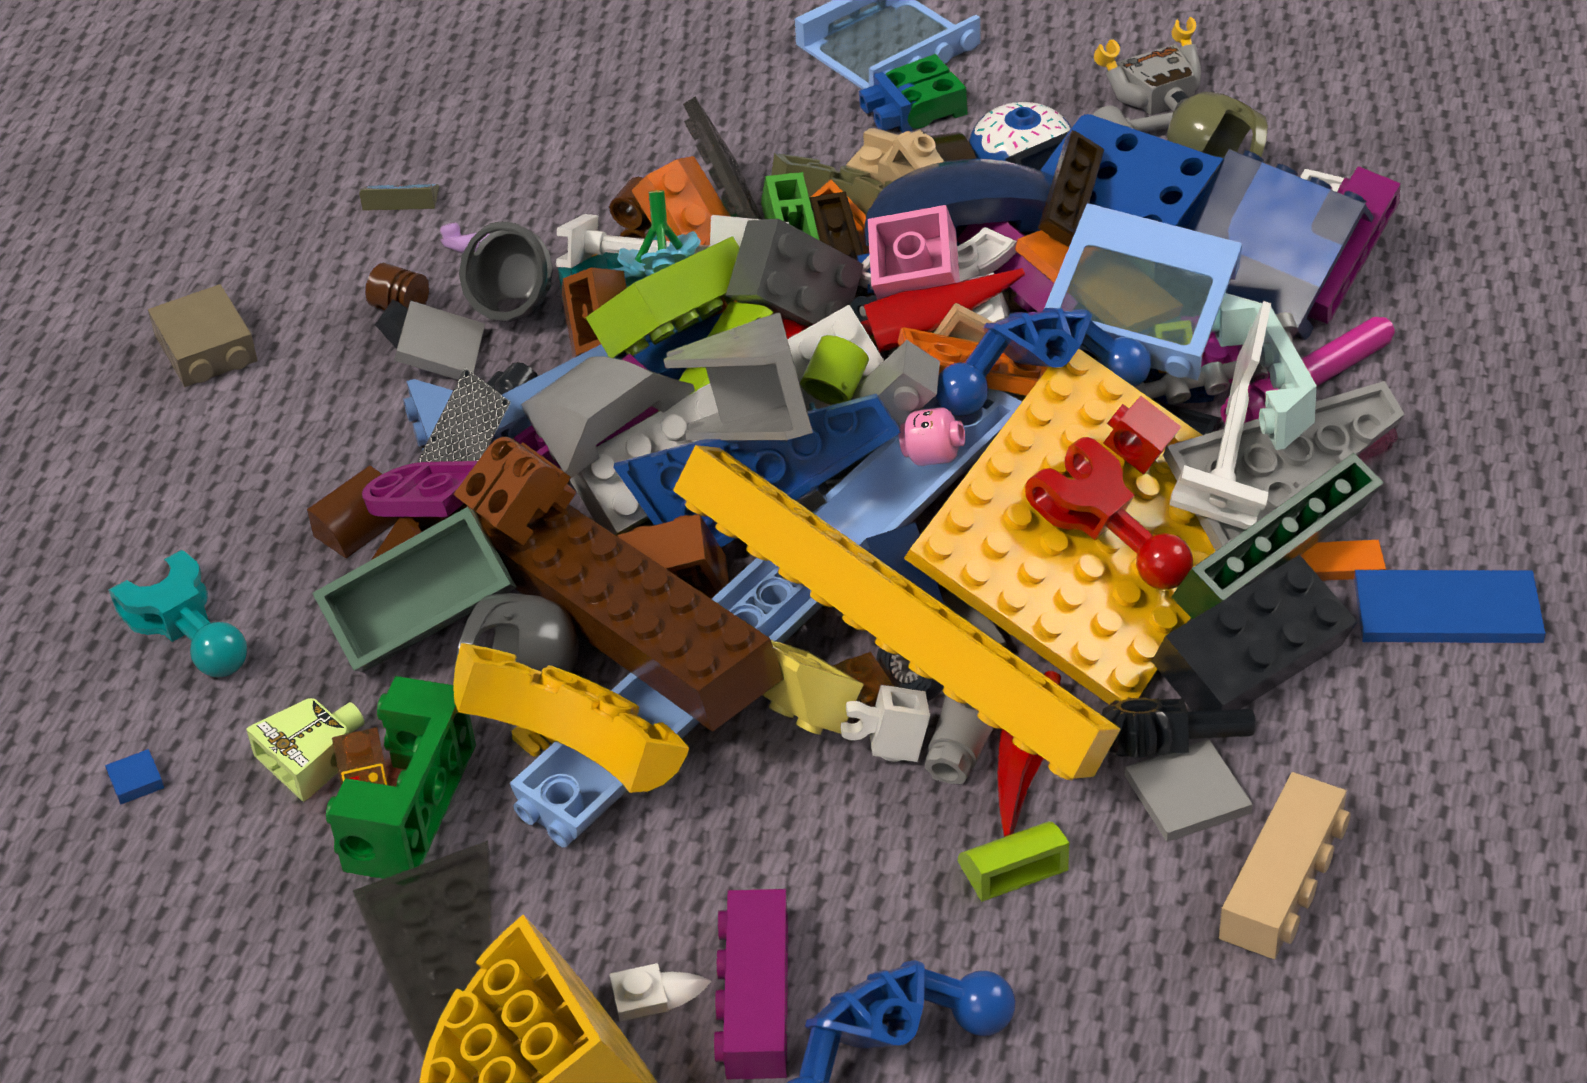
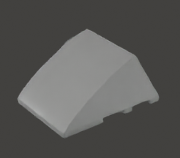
[521,356,695,478]

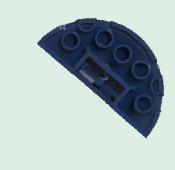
[865,159,1054,246]

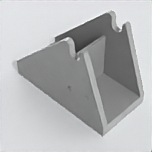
[663,313,813,440]

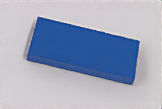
[1354,570,1545,643]

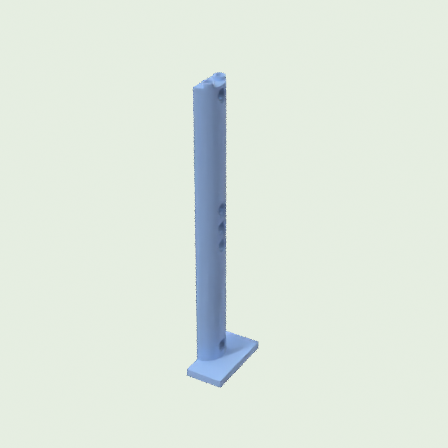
[510,388,1022,847]

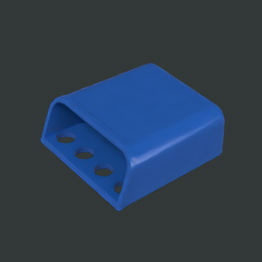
[1010,114,1223,273]

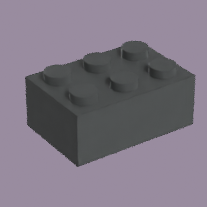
[726,219,864,327]

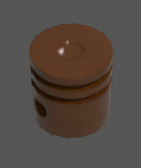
[365,263,429,310]

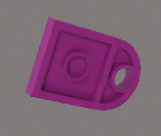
[362,461,478,517]

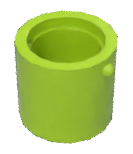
[800,335,869,405]

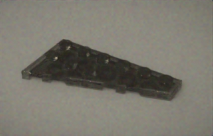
[683,97,762,220]
[352,840,492,1062]

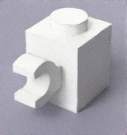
[840,685,930,762]

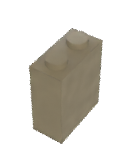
[148,284,258,387]

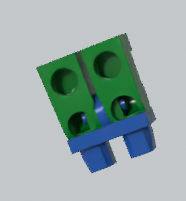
[859,54,968,133]

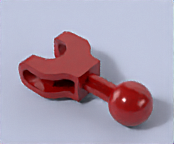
[1025,437,1193,590]

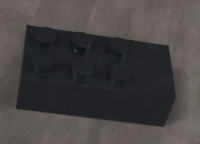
[1152,555,1358,711]

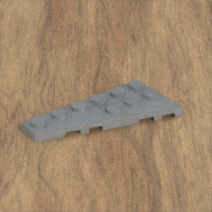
[1163,381,1405,551]

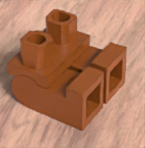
[453,437,576,545]

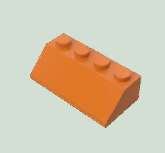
[631,156,737,316]

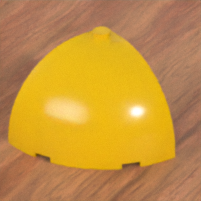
[419,915,657,1083]

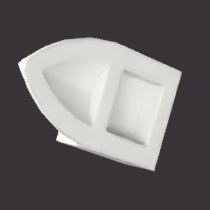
[610,963,711,1021]

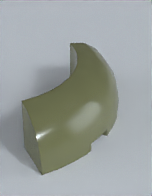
[771,153,892,216]

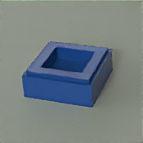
[105,749,164,805]

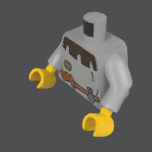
[1094,17,1201,115]

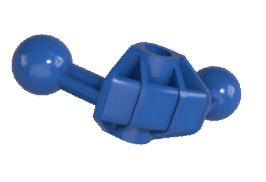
[935,308,1151,417]
[787,960,1015,1083]

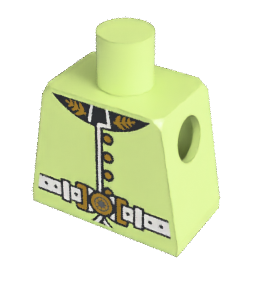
[246,698,365,802]

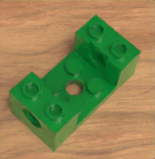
[326,676,476,884]

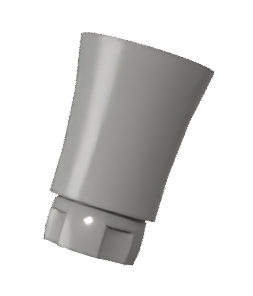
[925,695,994,784]

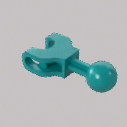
[108,550,247,678]

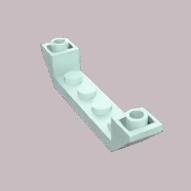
[1211,293,1317,450]

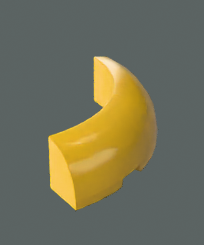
[453,643,689,793]

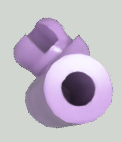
[440,223,490,253]

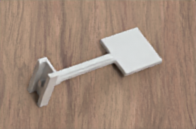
[556,214,789,268]
[1169,301,1271,530]

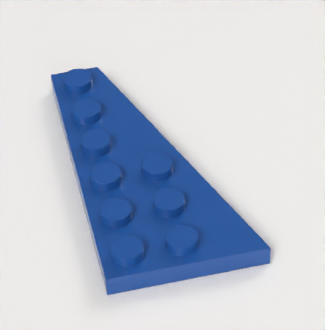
[613,393,901,548]

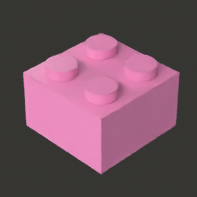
[868,205,960,300]

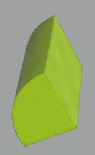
[957,821,1069,902]

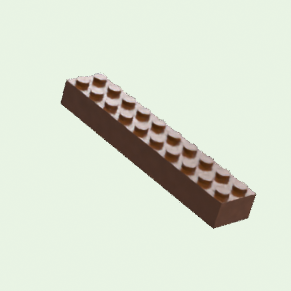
[452,503,784,732]

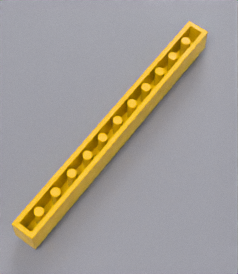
[673,445,1121,781]

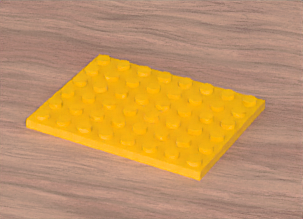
[904,349,1215,705]

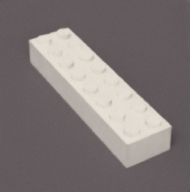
[570,305,884,536]

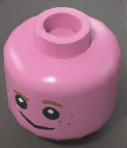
[899,408,965,466]

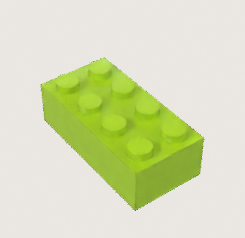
[585,236,740,358]

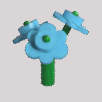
[617,190,701,277]

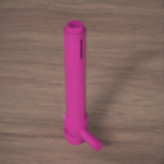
[1220,317,1395,424]

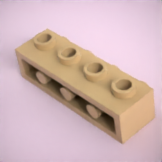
[1219,772,1351,960]

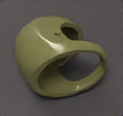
[1167,91,1268,159]

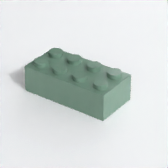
[312,507,517,672]

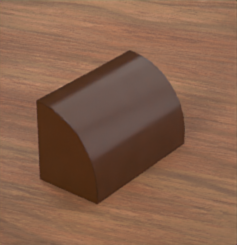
[307,465,399,558]

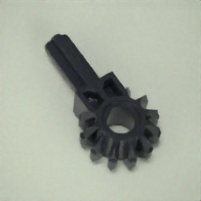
[1102,697,1256,759]

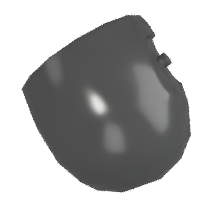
[459,222,553,322]
[455,593,579,673]

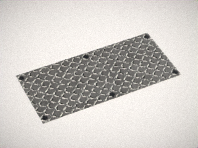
[417,368,511,462]

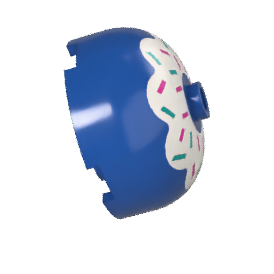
[969,102,1072,161]

